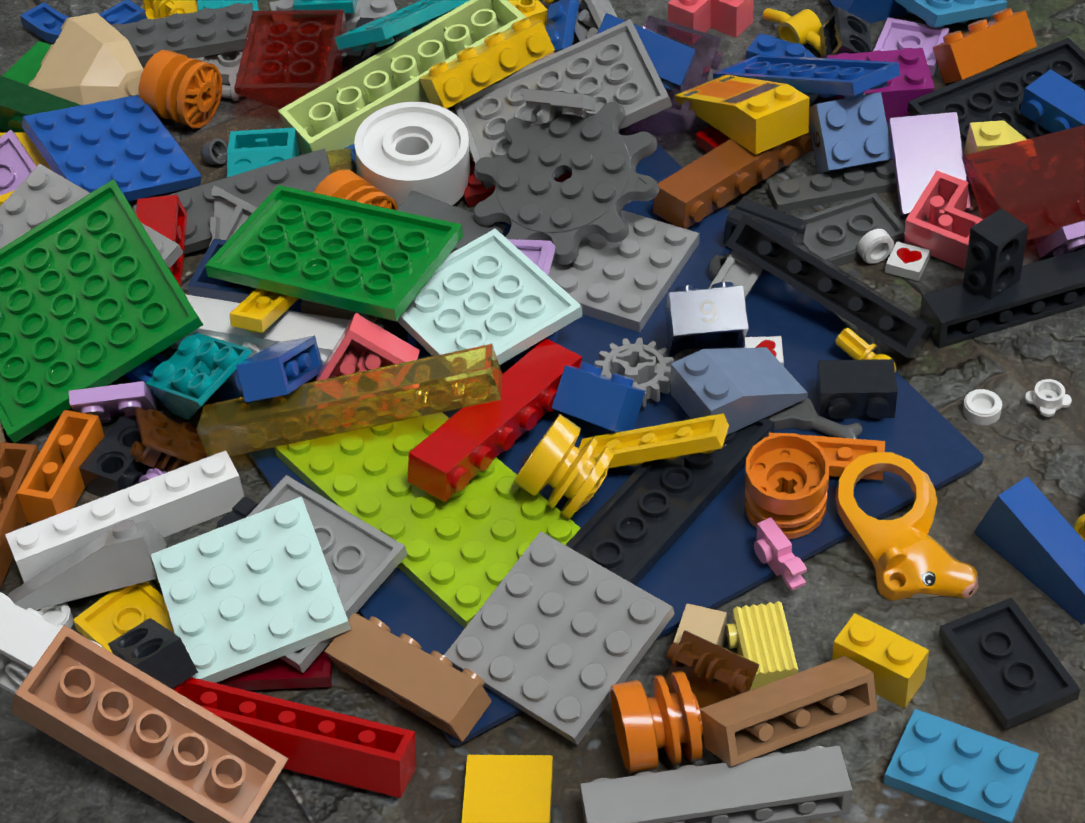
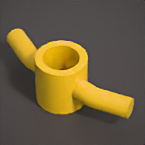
[763,8,823,57]

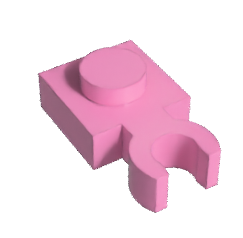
[754,518,807,591]

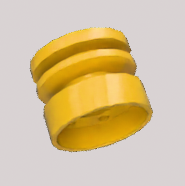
[513,414,615,520]

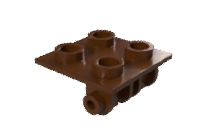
[130,407,209,472]
[665,630,760,709]

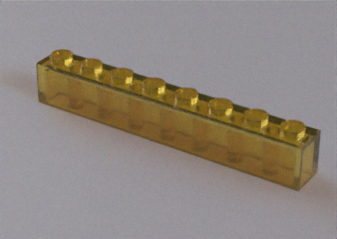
[197,344,502,457]

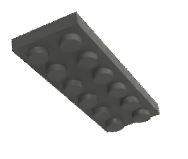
[112,3,256,67]
[133,148,332,254]

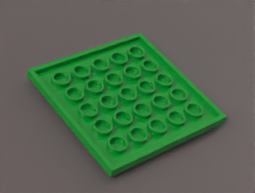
[0,179,204,443]

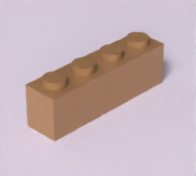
[324,613,492,742]
[700,656,878,767]

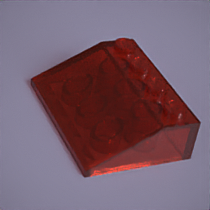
[234,10,347,109]
[961,125,1085,247]

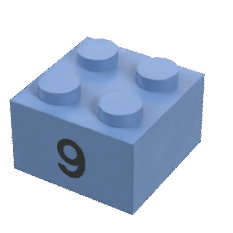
[809,92,893,174]

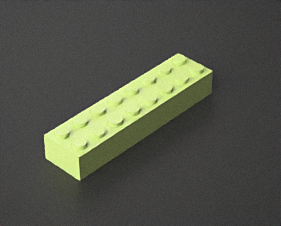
[278,0,526,166]

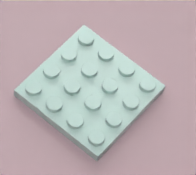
[397,229,582,386]
[151,496,351,683]

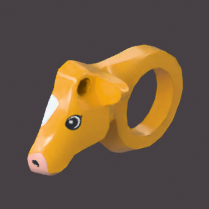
[835,452,979,601]

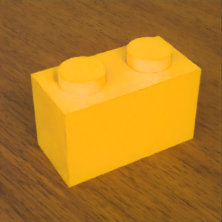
[832,613,929,709]

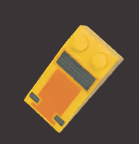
[675,75,809,155]

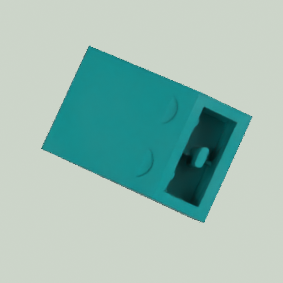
[227,128,301,177]
[145,332,252,420]

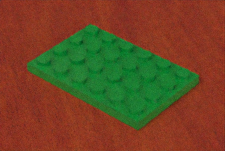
[205,185,463,321]

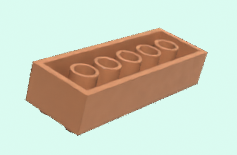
[10,625,288,823]

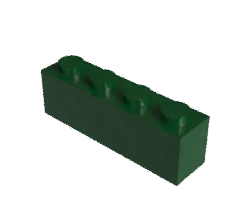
[0,75,81,133]

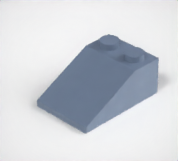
[671,347,808,435]

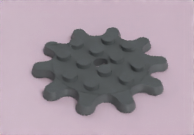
[474,102,659,265]

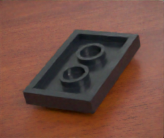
[939,598,1081,729]

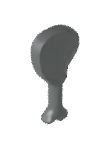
[765,398,862,439]

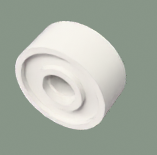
[354,102,470,208]

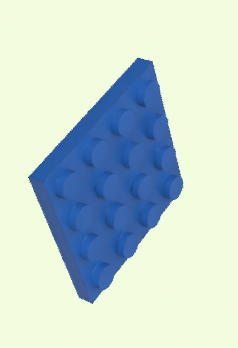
[22,95,202,201]

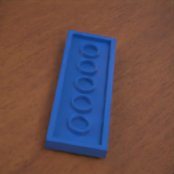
[712,55,900,100]

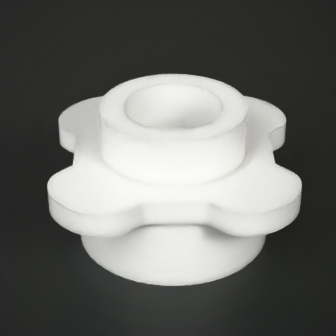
[1025,379,1072,417]

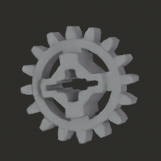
[594,338,674,407]

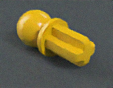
[835,328,896,373]

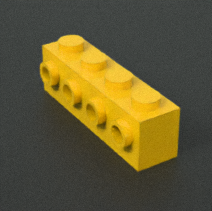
[419,17,555,109]

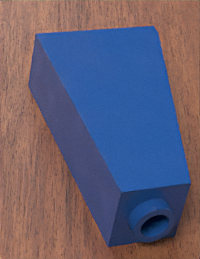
[974,476,1085,625]

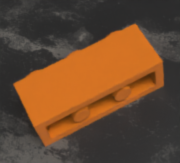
[932,8,1037,83]
[17,410,105,524]

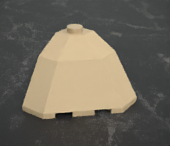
[28,13,144,105]

